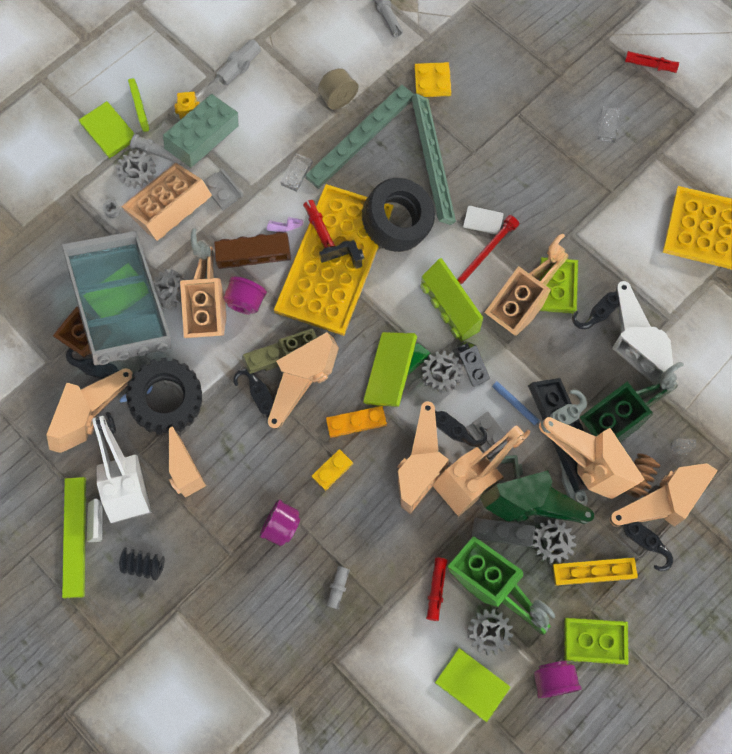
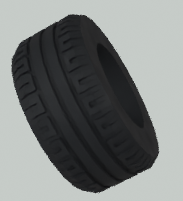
[362,178,435,252]

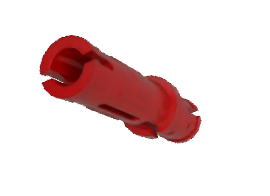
[625,51,680,73]
[303,200,336,249]
[426,557,448,621]

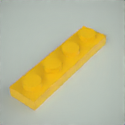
[552,557,638,586]

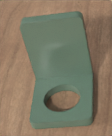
[494,455,523,479]

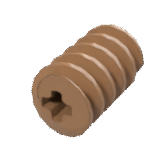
[625,453,660,498]

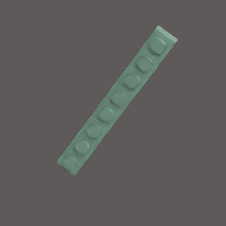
[305,85,415,189]
[412,94,456,225]

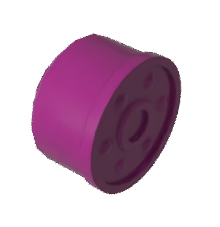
[223,276,267,315]
[259,499,300,546]
[533,661,582,699]

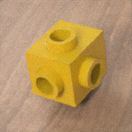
[175,92,200,120]

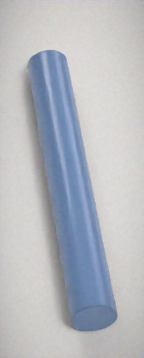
[492,381,540,426]

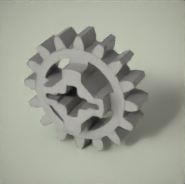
[116,150,156,189]
[153,269,185,310]
[422,351,463,393]
[532,519,576,564]
[468,609,513,655]

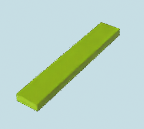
[62,477,86,599]

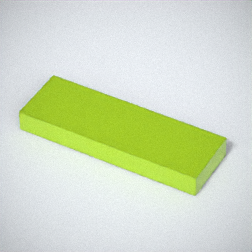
[128,78,150,132]

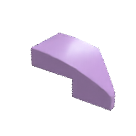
[267,217,303,232]

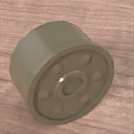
[318,68,359,110]

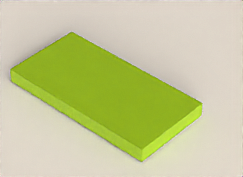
[363,332,417,407]

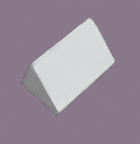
[463,206,504,235]
[87,498,103,542]

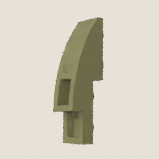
[242,328,317,374]

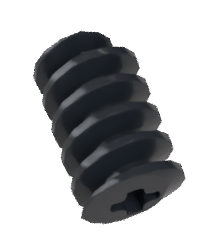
[119,547,165,581]

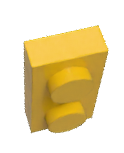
[311,449,353,491]

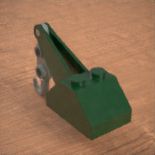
[579,362,684,442]
[480,460,594,524]

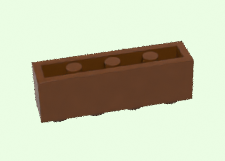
[214,232,291,269]

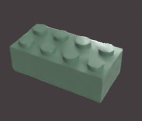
[163,94,239,168]

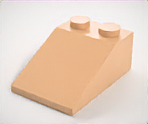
[169,426,206,498]

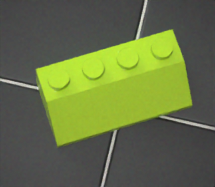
[420,258,483,342]

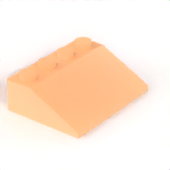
[121,163,212,241]

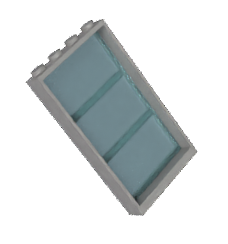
[62,231,171,365]

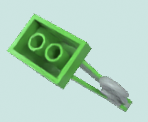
[448,536,555,635]

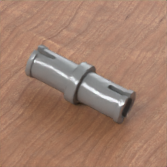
[326,566,350,610]

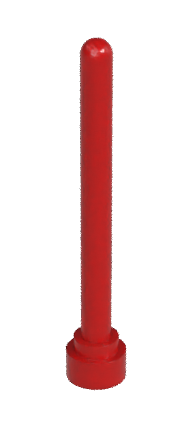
[457,215,520,284]

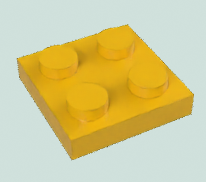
[414,62,451,97]

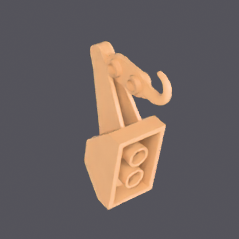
[484,234,569,336]
[432,425,531,517]

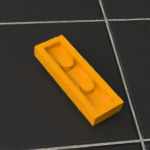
[326,406,387,438]

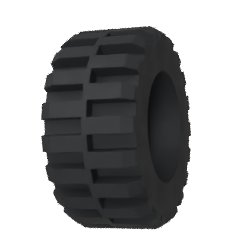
[126,358,202,435]

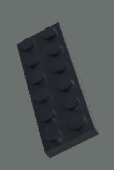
[528,378,588,493]

